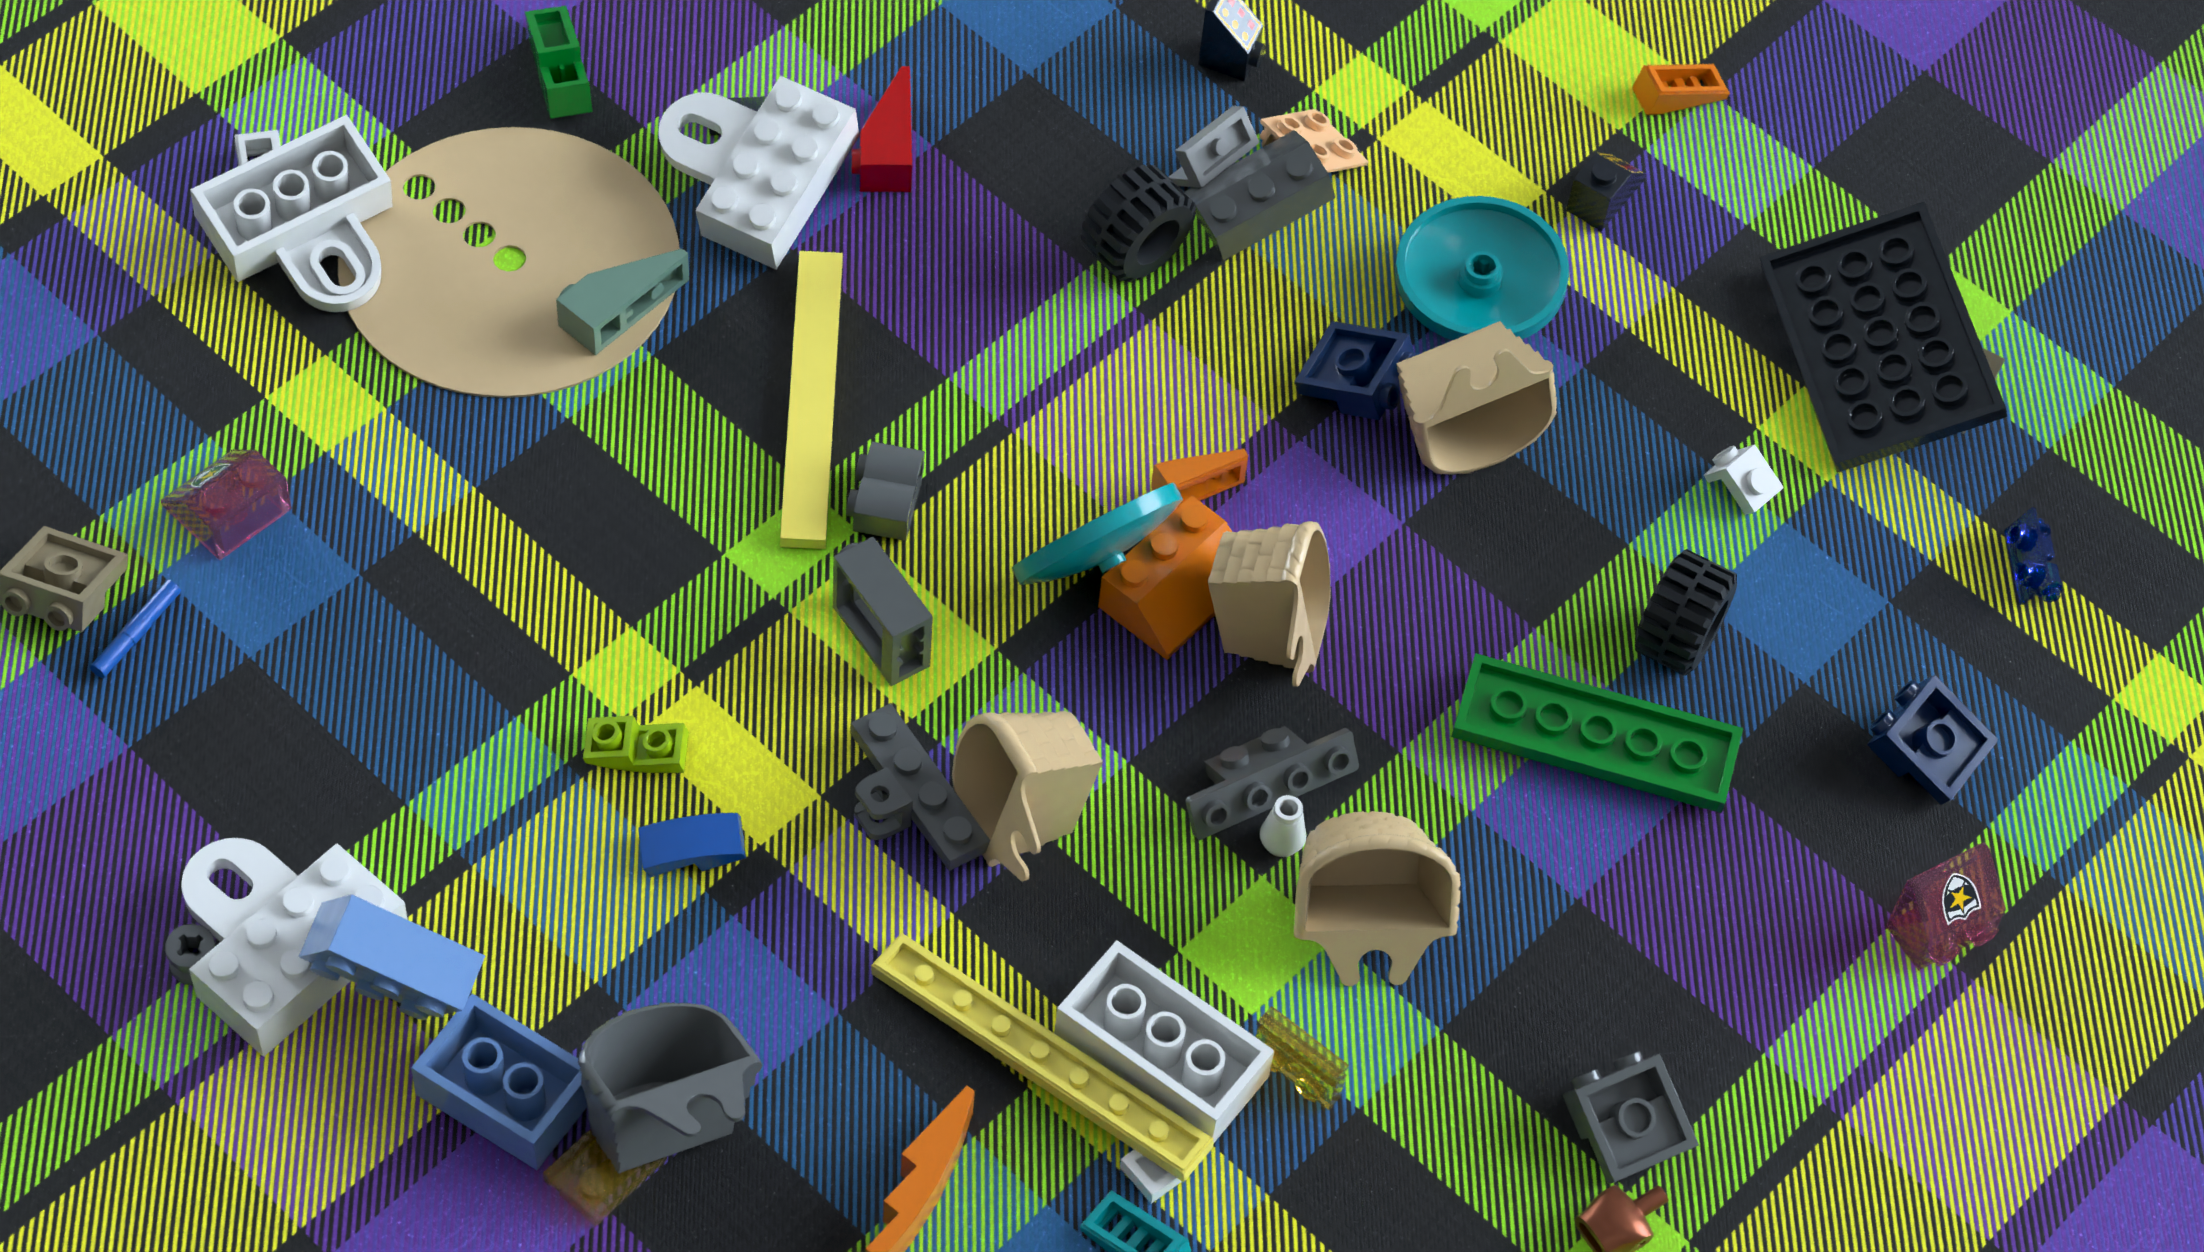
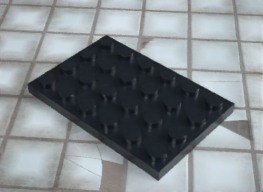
[1759,202,2008,473]

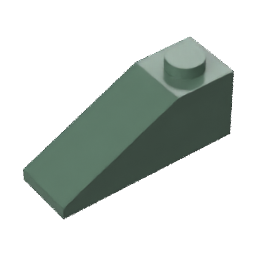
[556,249,689,355]

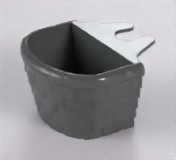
[578,1002,763,1173]

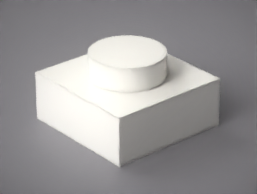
[1120,1149,1190,1204]

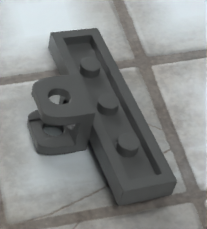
[850,703,990,871]

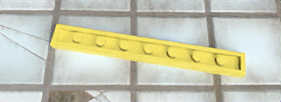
[780,251,843,549]
[871,932,1214,1182]

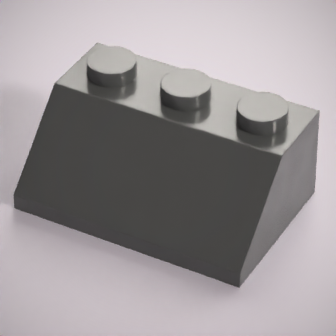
[1184,130,1336,260]

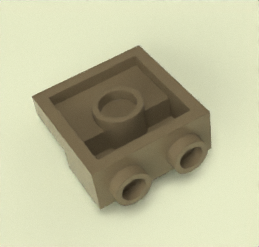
[0,526,128,632]

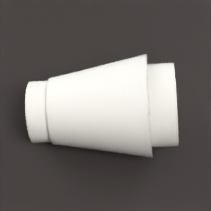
[1260,795,1307,857]

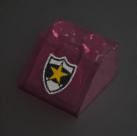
[161,449,292,560]
[1886,842,2006,971]

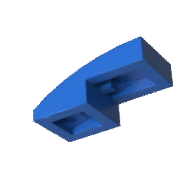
[638,813,746,877]

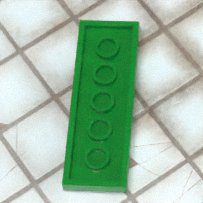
[1451,653,1743,813]

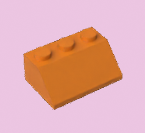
[1098,495,1232,660]

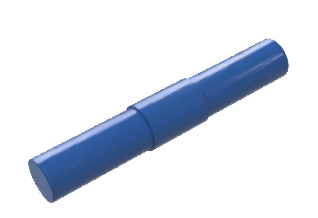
[90,580,181,678]

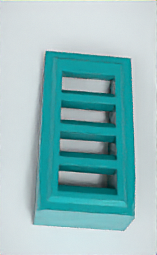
[1080,1190,1191,1252]

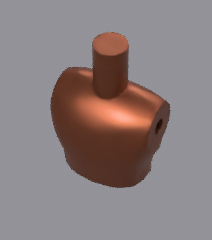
[1575,1185,1668,1252]

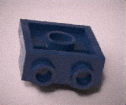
[1294,321,1416,420]
[1867,675,1999,805]

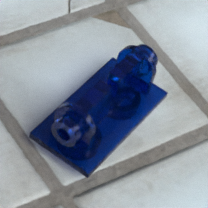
[2004,507,2064,605]

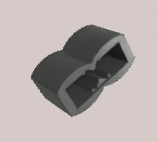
[846,442,925,541]

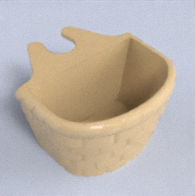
[1396,321,1557,475]
[1208,521,1331,687]
[952,711,1103,882]
[1294,811,1461,986]

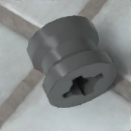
[165,924,216,986]

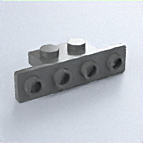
[1186,726,1359,840]

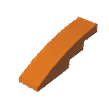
[865,1085,975,1252]

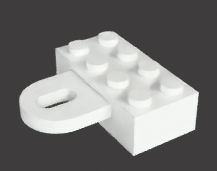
[658,76,860,270]
[190,115,393,312]
[182,838,408,1057]

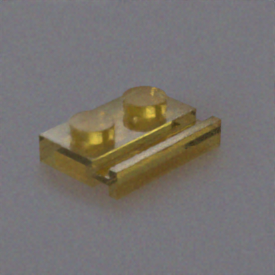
[1256,1006,1349,1110]
[543,1129,667,1227]

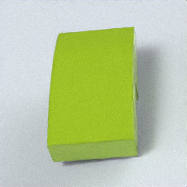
[583,715,689,773]

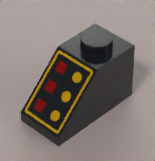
[1198,0,1266,81]
[1566,153,1646,231]

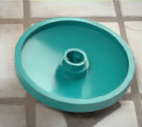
[1395,196,1569,340]
[1011,483,1183,585]

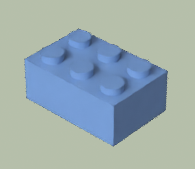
[299,894,485,1020]
[411,993,587,1170]

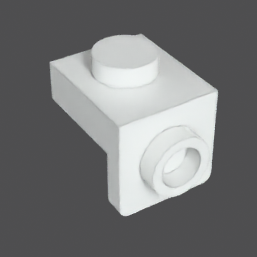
[1703,444,1784,515]

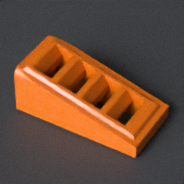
[1633,64,1730,115]
[1151,449,1249,512]

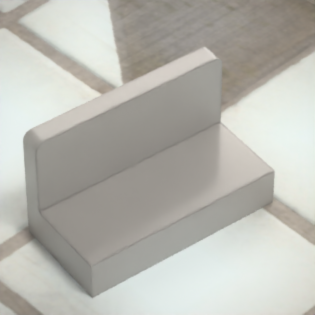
[1169,106,1260,188]

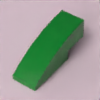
[525,5,593,119]

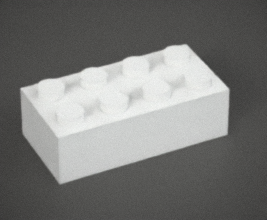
[1054,940,1275,1144]

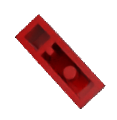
[851,66,912,192]

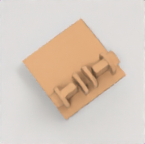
[1259,109,1369,173]

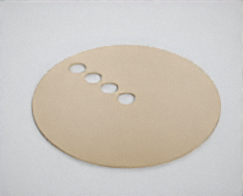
[338,127,679,398]

